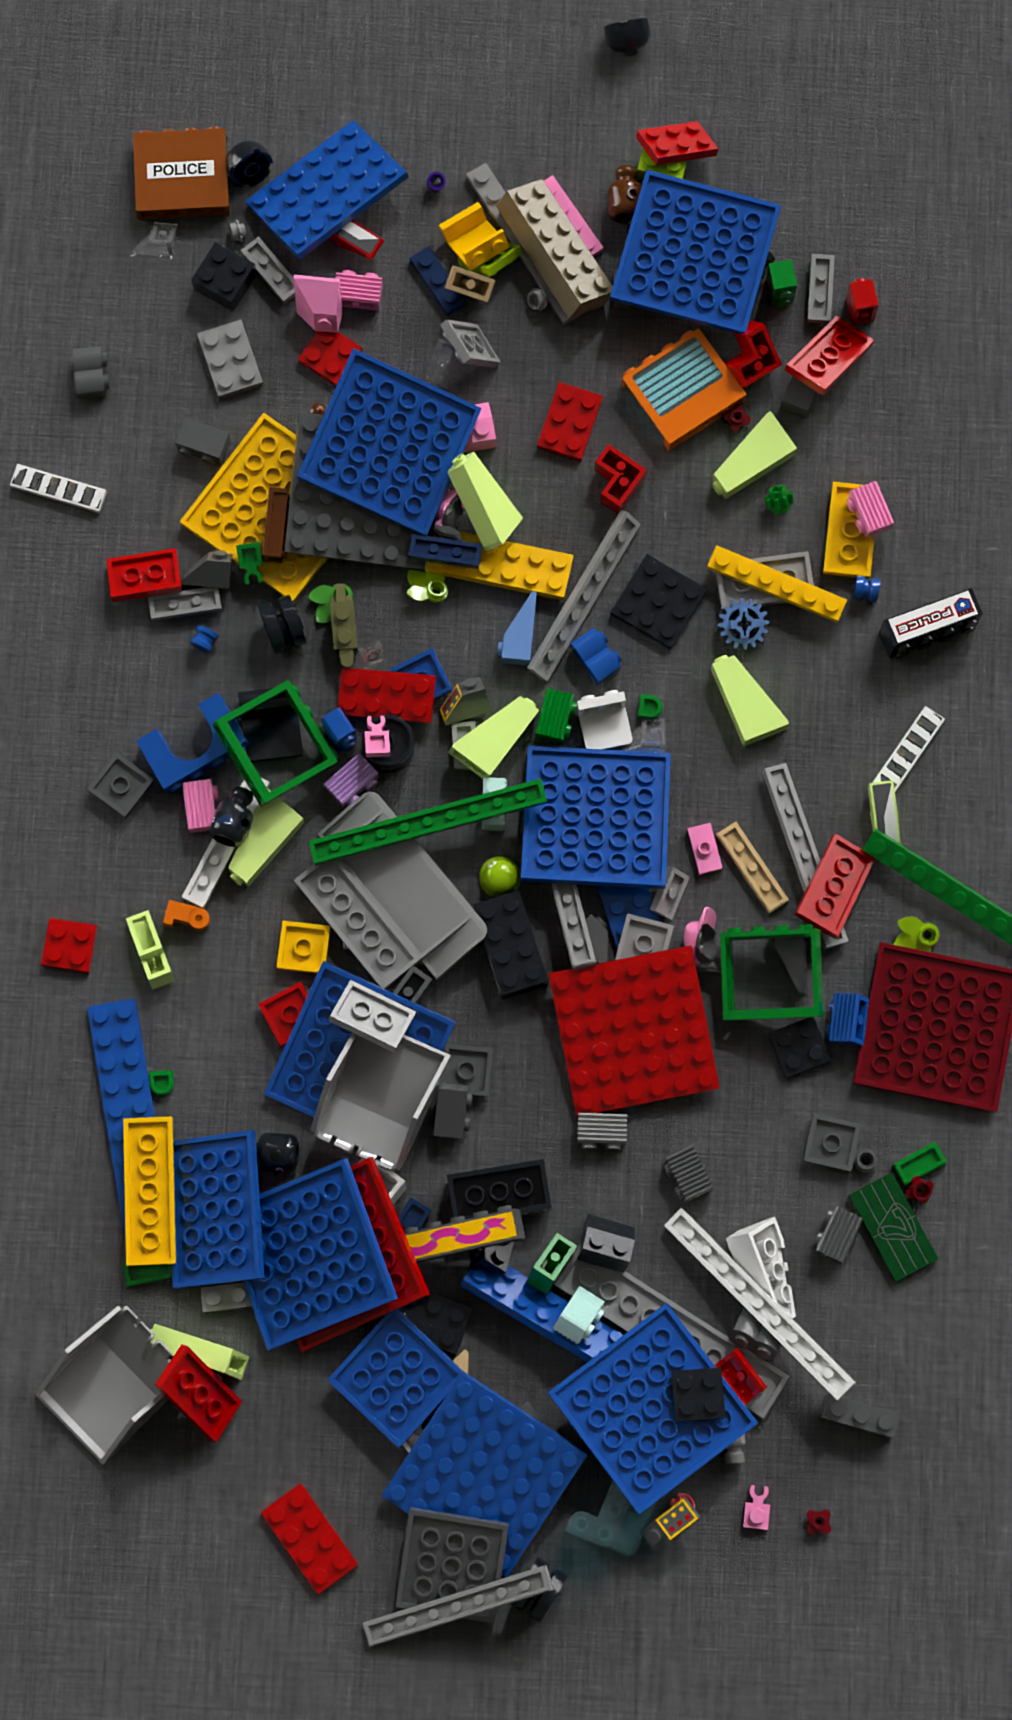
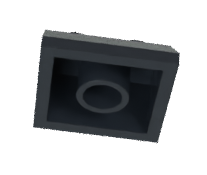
[577,1214,635,1273]

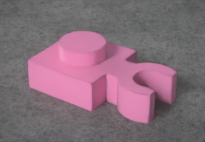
[365,716,390,757]
[743,1485,770,1530]

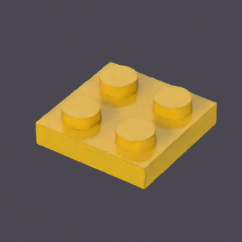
[276,920,331,974]

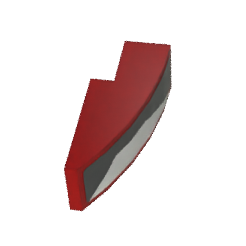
[328,220,384,260]

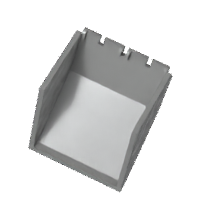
[310,1033,451,1172]
[35,1305,173,1465]

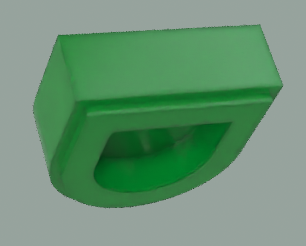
[637,694,663,720]
[149,1070,174,1096]

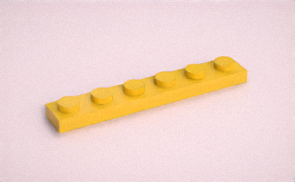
[707,545,847,623]

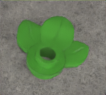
[308,585,353,623]

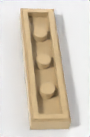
[716,822,789,914]

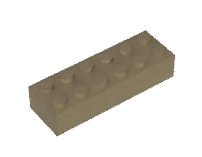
[496,179,613,319]

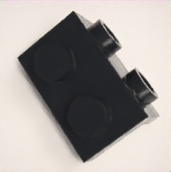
[469,1242,514,1277]

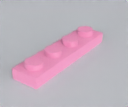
[544,175,604,257]

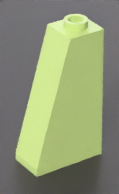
[712,411,797,500]
[447,452,523,551]
[711,655,789,747]
[448,696,539,779]
[228,788,304,887]
[151,1324,250,1380]

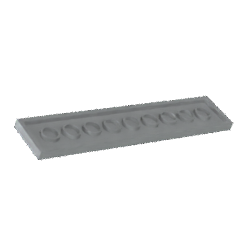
[554,1245,790,1419]

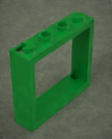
[212,680,338,807]
[720,924,824,1021]

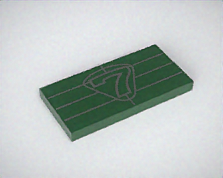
[848,1172,939,1282]

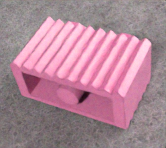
[335,270,383,311]
[846,481,894,539]
[182,779,219,833]

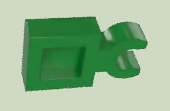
[236,542,264,585]

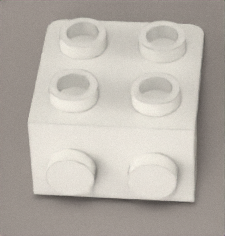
[577,690,632,750]

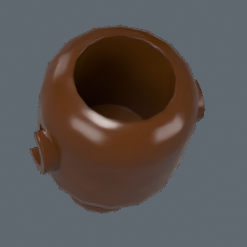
[607,165,642,224]

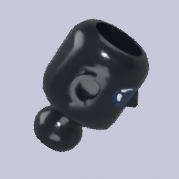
[209,786,253,847]
[256,1133,299,1175]

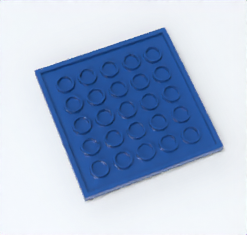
[610,170,781,334]
[296,348,482,536]
[521,746,671,889]
[264,961,456,1117]
[243,1159,398,1350]
[548,1303,758,1515]
[381,1371,588,1577]

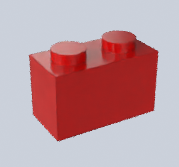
[845,278,879,326]

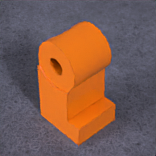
[163,900,210,932]

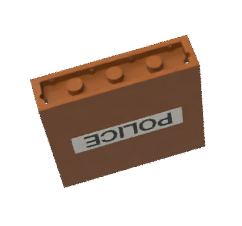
[133,126,230,220]

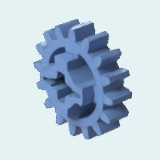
[717,598,769,649]

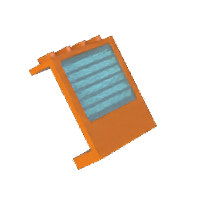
[621,328,747,451]

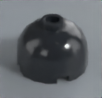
[604,18,650,57]
[226,141,273,188]

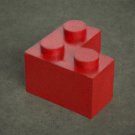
[725,321,782,388]
[594,444,647,514]

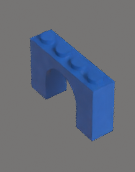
[136,692,250,793]

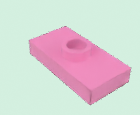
[687,823,723,875]

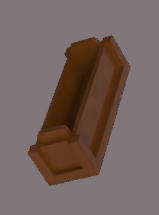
[262,487,290,563]

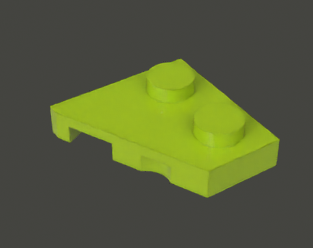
[458,242,522,277]

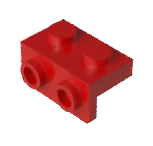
[715,1348,768,1405]

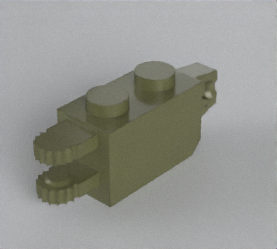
[330,583,358,668]

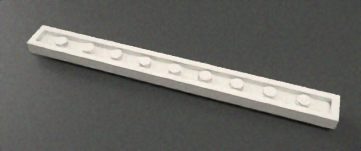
[664,1208,856,1401]

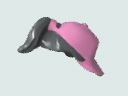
[434,489,464,541]
[683,907,722,976]

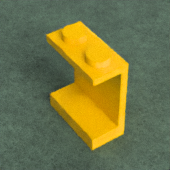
[439,202,510,271]

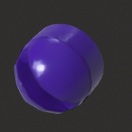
[427,172,446,192]

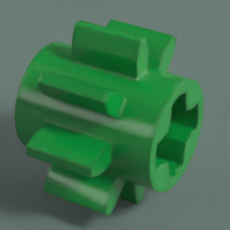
[764,485,794,514]

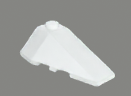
[726,1217,796,1319]

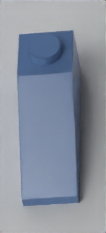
[497,591,537,666]

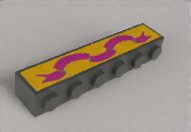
[403,1205,526,1263]

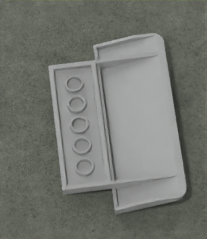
[294,792,487,989]

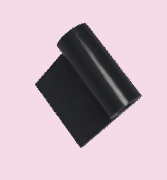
[238,688,303,762]

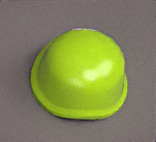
[479,856,521,898]

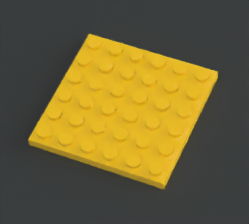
[180,413,327,604]

